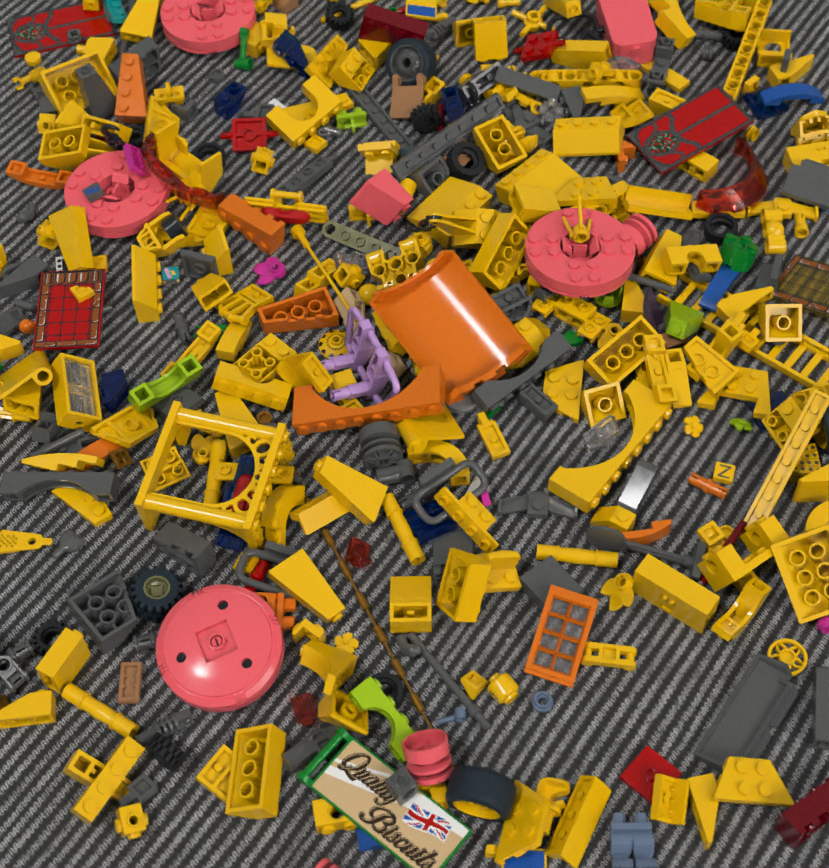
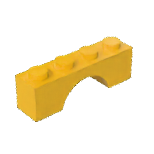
[211,361,293,412]
[70,736,145,824]

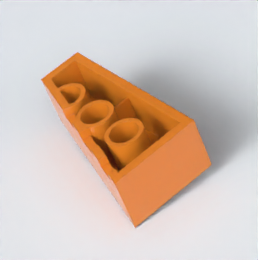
[114,53,148,124]
[218,193,285,255]
[257,286,339,334]

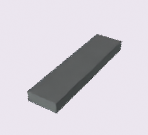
[494,65,561,103]

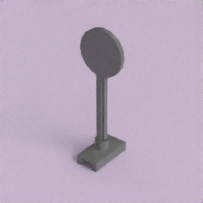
[586,526,707,582]

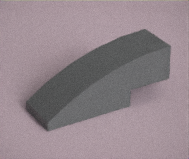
[31,397,62,444]

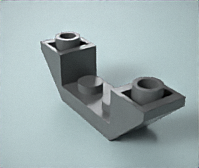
[646,37,675,87]

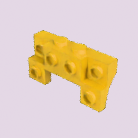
[531,294,612,343]

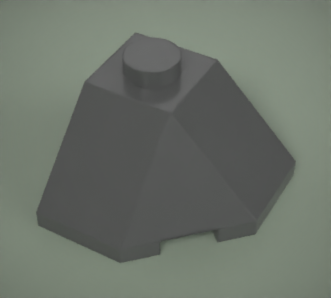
[407,155,450,198]

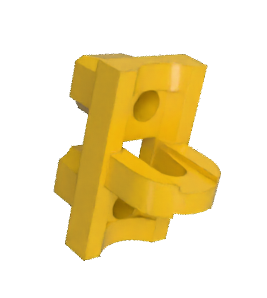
[154,82,185,107]

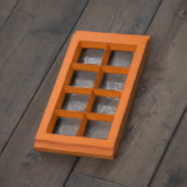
[524,584,599,688]

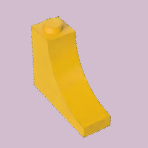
[299,639,358,696]

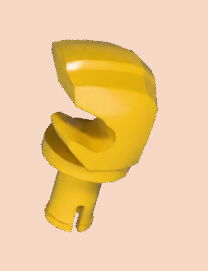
[507,120,538,154]
[536,777,570,836]

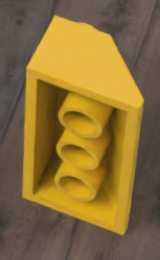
[553,116,625,157]
[469,213,530,292]
[131,245,163,323]
[582,315,666,385]
[225,723,286,820]

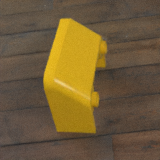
[154,120,223,202]

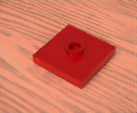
[619,745,682,805]

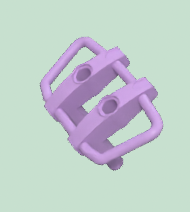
[320,306,400,404]

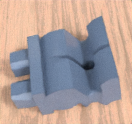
[609,813,657,868]

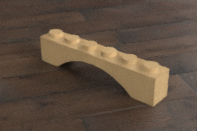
[333,287,407,383]

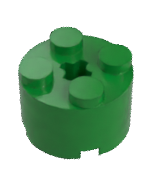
[719,233,759,272]

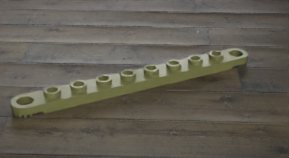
[322,221,429,269]

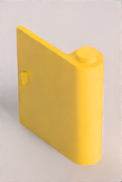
[0,351,53,400]
[393,405,465,454]

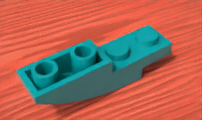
[102,0,128,24]

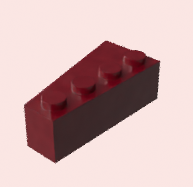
[358,3,429,44]
[774,776,829,850]

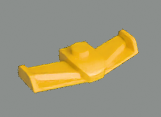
[746,197,819,222]

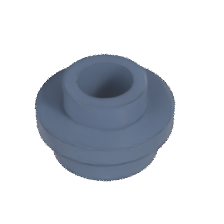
[532,691,553,713]

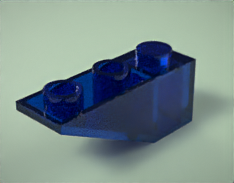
[272,29,311,79]
[441,85,469,134]

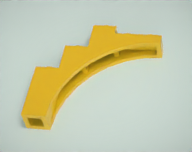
[650,0,696,50]

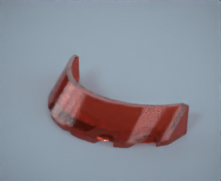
[141,133,226,210]
[695,136,768,214]

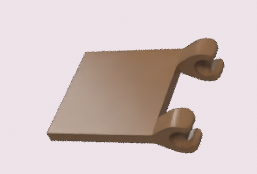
[390,73,427,119]

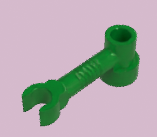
[234,27,253,71]

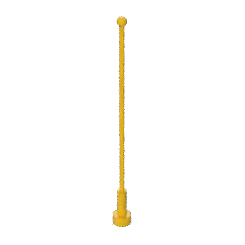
[290,224,358,325]

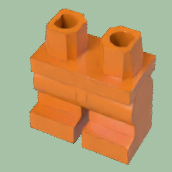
[254,592,296,635]

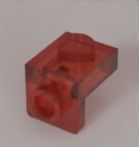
[344,537,371,568]
[289,692,318,726]

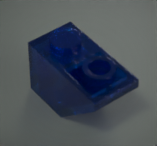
[213,81,247,120]
[99,369,129,414]

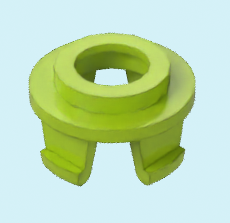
[593,285,623,308]

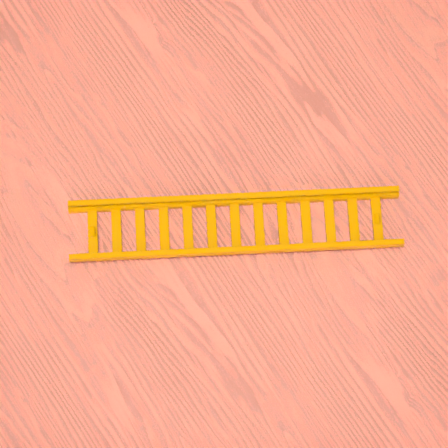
[657,270,829,388]

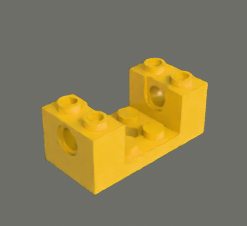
[697,515,789,592]

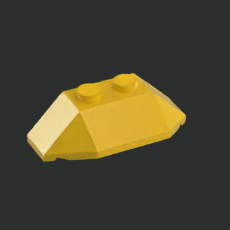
[507,317,550,369]

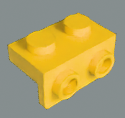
[650,774,690,825]

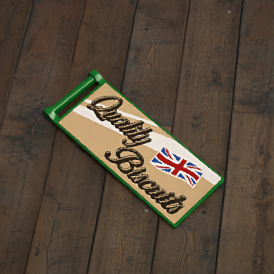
[296,726,472,868]

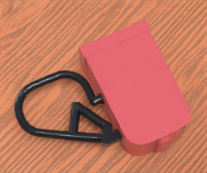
[546,0,657,69]

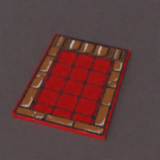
[33,269,106,351]

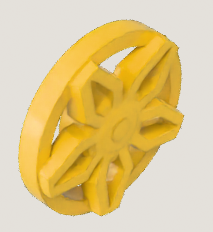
[767,638,808,677]

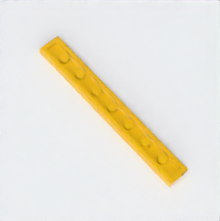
[744,388,829,530]

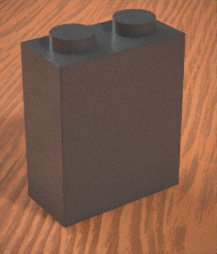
[520,555,583,621]

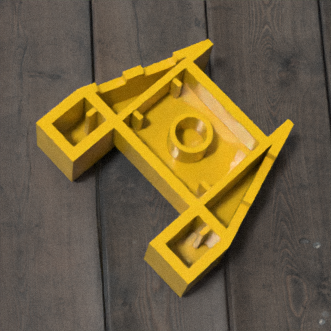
[694,0,757,32]

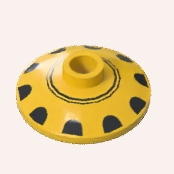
[319,330,348,359]

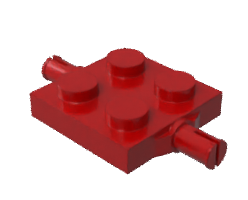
[514,30,566,63]
[220,117,278,153]

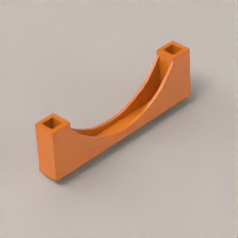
[292,364,445,435]

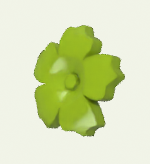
[729,418,752,432]

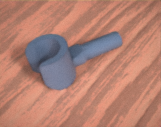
[437,707,467,725]

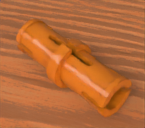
[687,472,729,500]

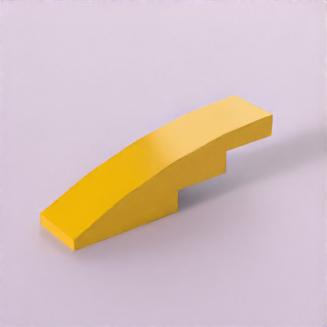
[580,85,646,108]
[21,453,105,472]

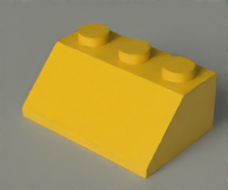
[435,548,491,622]

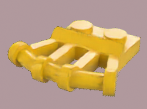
[215,284,275,326]

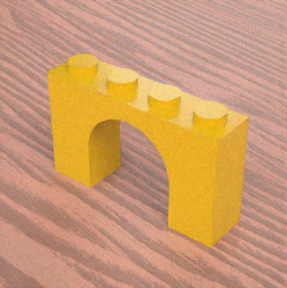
[266,75,342,149]

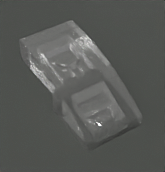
[606,56,641,70]
[333,251,370,272]

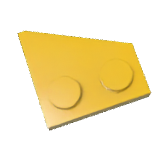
[195,744,233,804]

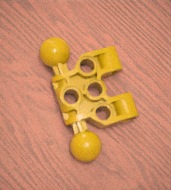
[358,236,435,306]

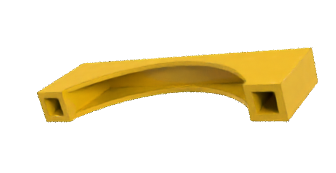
[548,380,673,513]

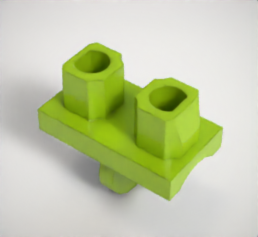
[336,107,367,133]

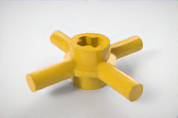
[511,5,555,38]

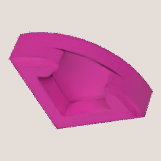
[478,490,491,507]

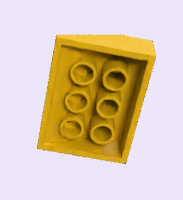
[37,49,118,115]
[495,148,581,207]
[406,176,493,249]
[770,524,829,624]

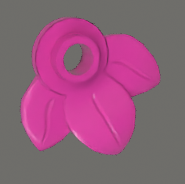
[253,257,286,285]

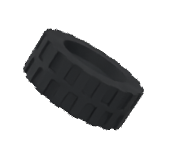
[446,141,485,181]

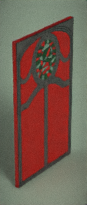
[6,0,117,58]
[626,83,754,175]

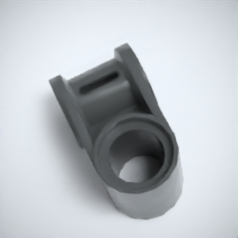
[0,654,30,694]

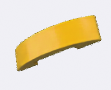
[160,320,222,376]
[643,334,679,403]
[696,520,759,592]

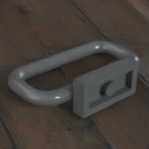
[412,457,489,525]
[235,540,299,602]

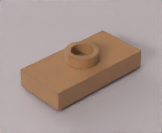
[118,662,143,704]

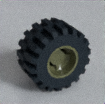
[131,566,183,623]

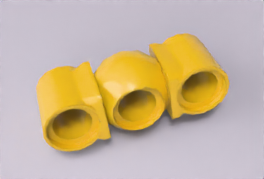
[760,209,787,255]

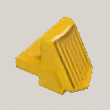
[790,110,829,146]
[358,140,400,176]
[475,550,522,593]

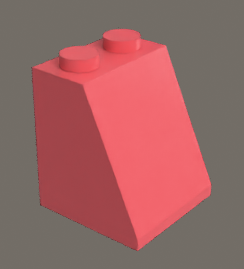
[349,169,414,226]

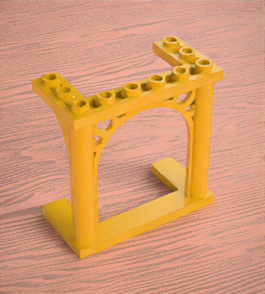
[134,400,295,549]

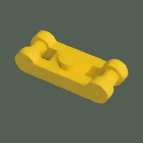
[581,642,637,671]

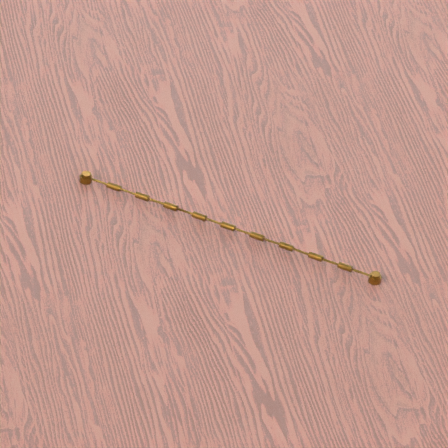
[257,411,441,730]

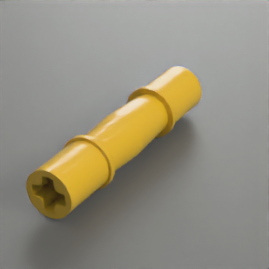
[203,439,227,504]
[381,493,426,566]
[536,544,618,568]
[61,683,139,739]

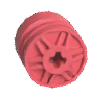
[622,213,658,259]
[402,729,454,786]

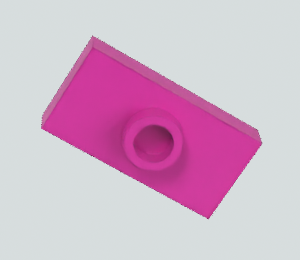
[123,143,147,177]

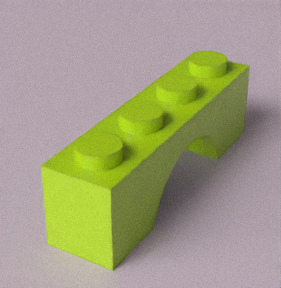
[128,353,203,414]
[347,676,417,764]

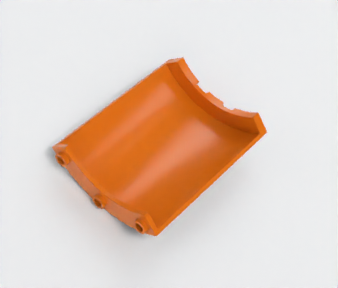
[368,250,533,405]

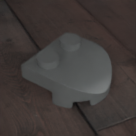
[491,282,533,323]

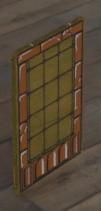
[772,254,829,318]

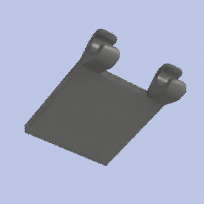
[433,531,473,580]

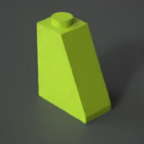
[665,300,704,340]

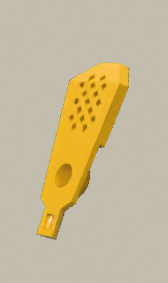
[0,530,53,554]

